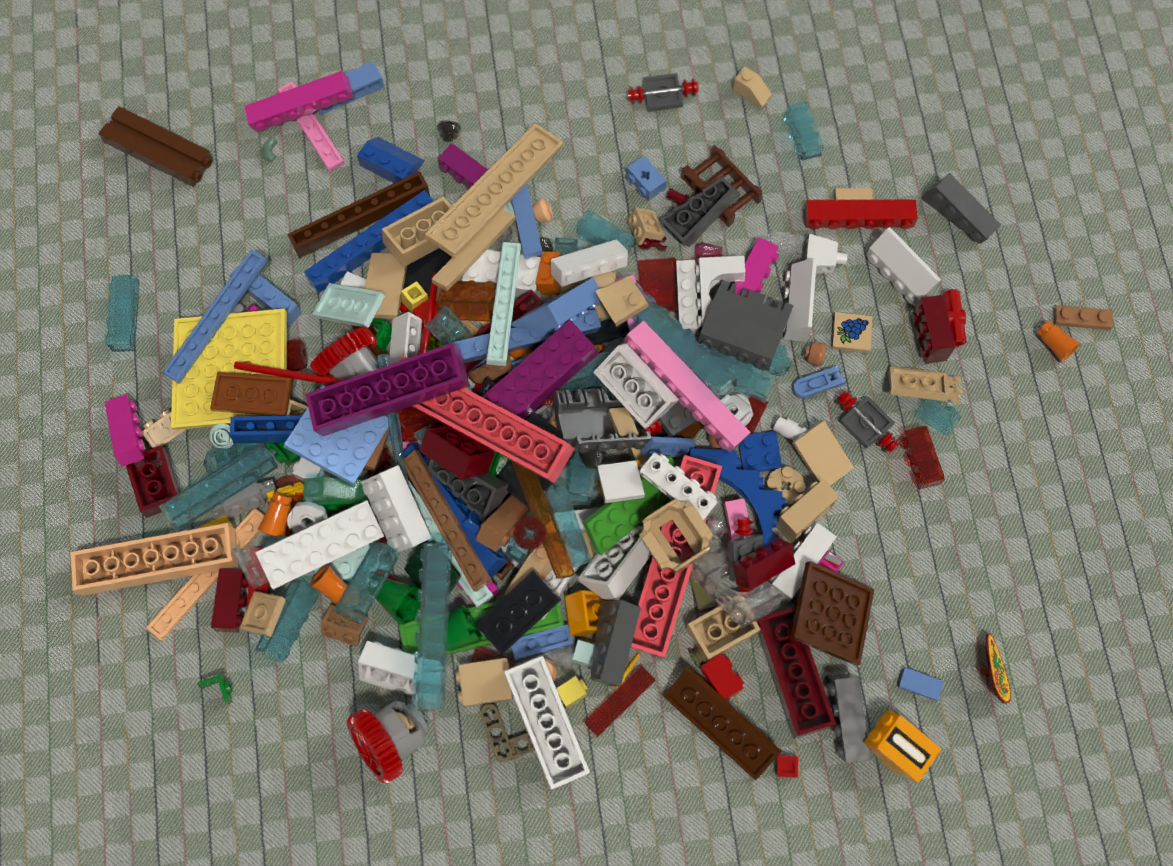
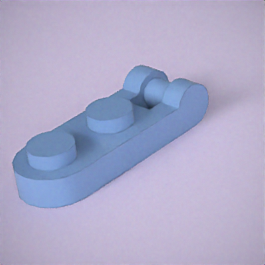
[793,366,846,399]

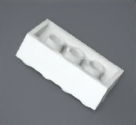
[866,227,941,307]
[783,258,817,342]
[593,344,679,429]
[578,526,652,600]
[358,641,445,704]

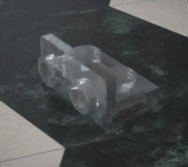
[232,545,269,589]

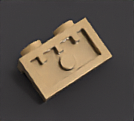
[628,208,665,245]
[142,409,186,448]

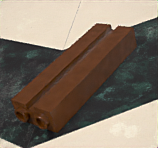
[98,106,213,187]

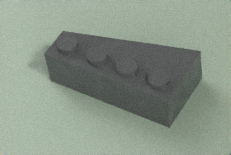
[921,173,1001,244]
[659,176,740,247]
[427,460,509,523]
[590,600,641,687]
[827,673,871,763]

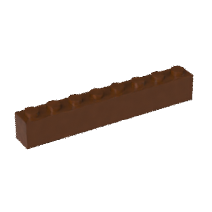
[287,171,430,258]

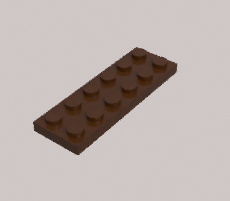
[663,667,782,781]

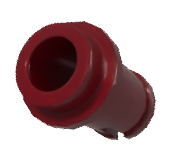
[666,188,689,206]

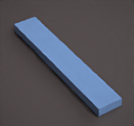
[512,184,543,258]

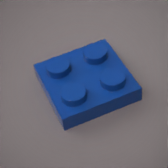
[739,431,782,472]

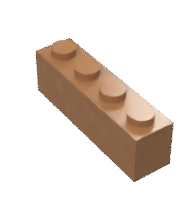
[476,495,535,552]

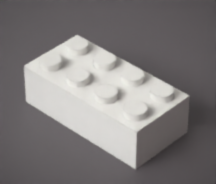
[462,250,541,298]
[361,465,431,554]

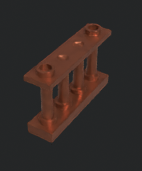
[681,144,763,227]

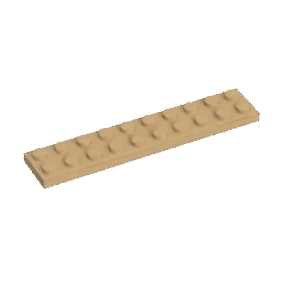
[425,123,564,258]

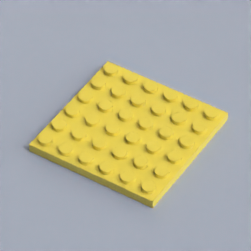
[171,309,287,430]

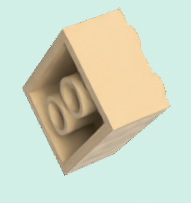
[776,479,840,544]
[686,595,761,662]

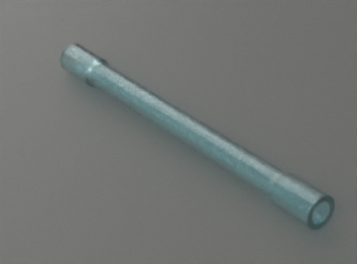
[377,354,409,486]

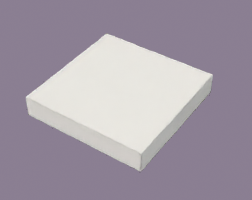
[597,461,645,503]

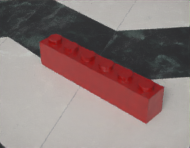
[804,199,918,229]

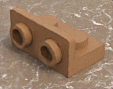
[321,605,368,646]

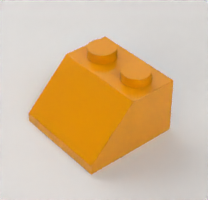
[565,590,611,636]

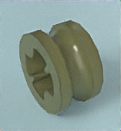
[689,647,707,668]

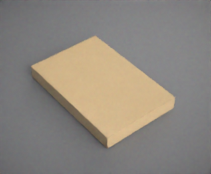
[792,420,854,486]

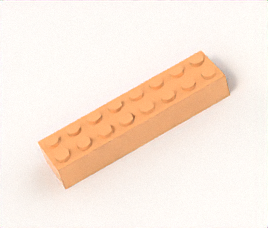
[71,523,238,596]

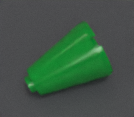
[369,577,424,625]
[424,605,482,656]

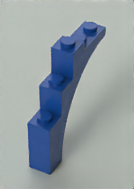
[690,448,786,547]

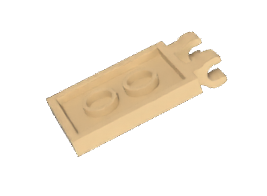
[889,366,963,404]

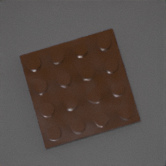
[790,561,874,666]

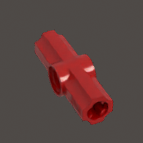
[943,289,967,347]

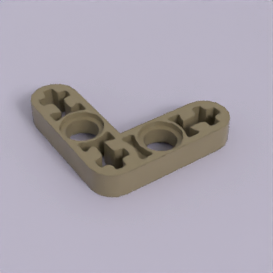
[480,704,535,763]

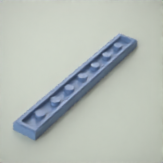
[162,249,268,384]

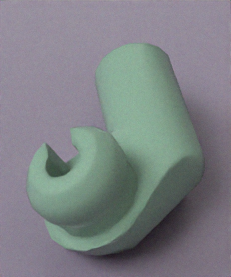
[261,136,277,162]

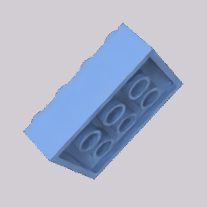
[511,277,600,332]

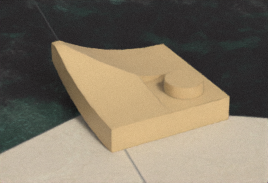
[595,275,649,327]

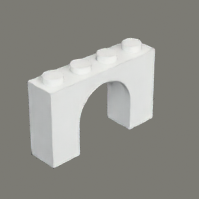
[696,256,745,328]

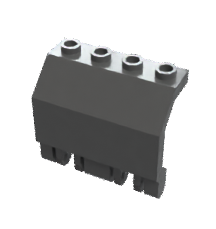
[697,280,794,372]
[553,388,652,453]

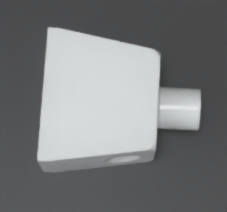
[805,234,848,273]

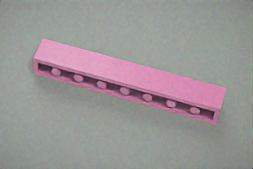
[624,321,751,453]

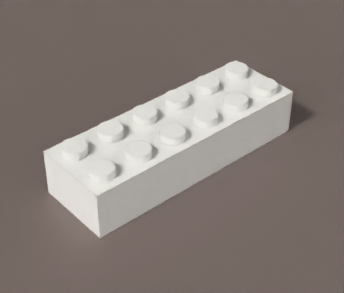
[255,500,384,589]
[503,655,590,790]

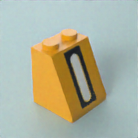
[864,710,942,783]

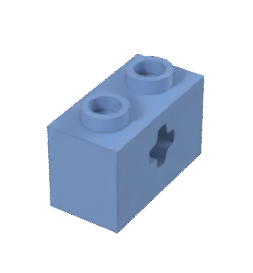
[626,156,666,201]

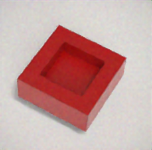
[776,755,798,778]

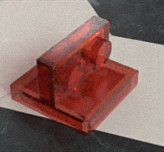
[398,406,440,442]

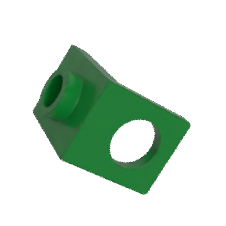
[371,318,392,352]
[197,674,233,704]

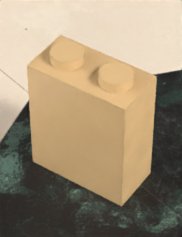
[456,658,513,707]

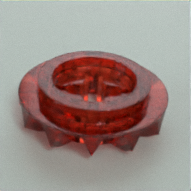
[513,517,546,550]

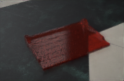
[638,257,678,312]

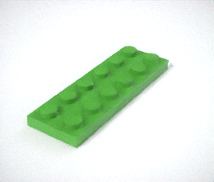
[582,455,675,555]

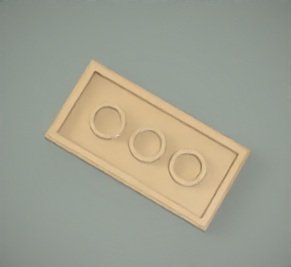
[365,253,407,319]

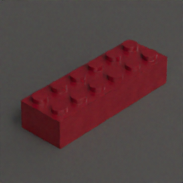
[756,607,836,739]

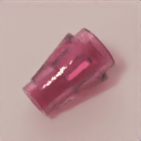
[695,242,723,258]

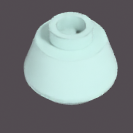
[209,423,234,449]

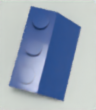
[357,137,424,183]

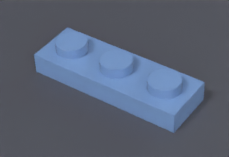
[641,437,696,457]
[512,624,573,661]

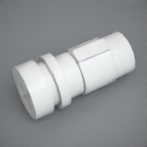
[773,417,807,441]

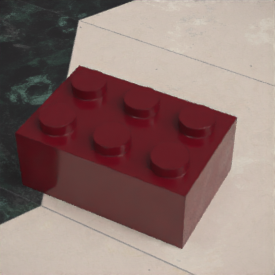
[911,295,956,364]
[419,426,495,480]
[126,446,184,518]

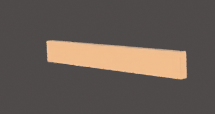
[146,508,264,641]

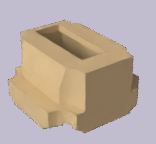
[639,499,713,573]

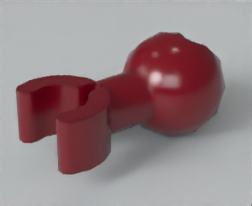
[638,237,667,251]

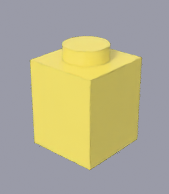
[401,281,428,314]
[556,676,588,709]

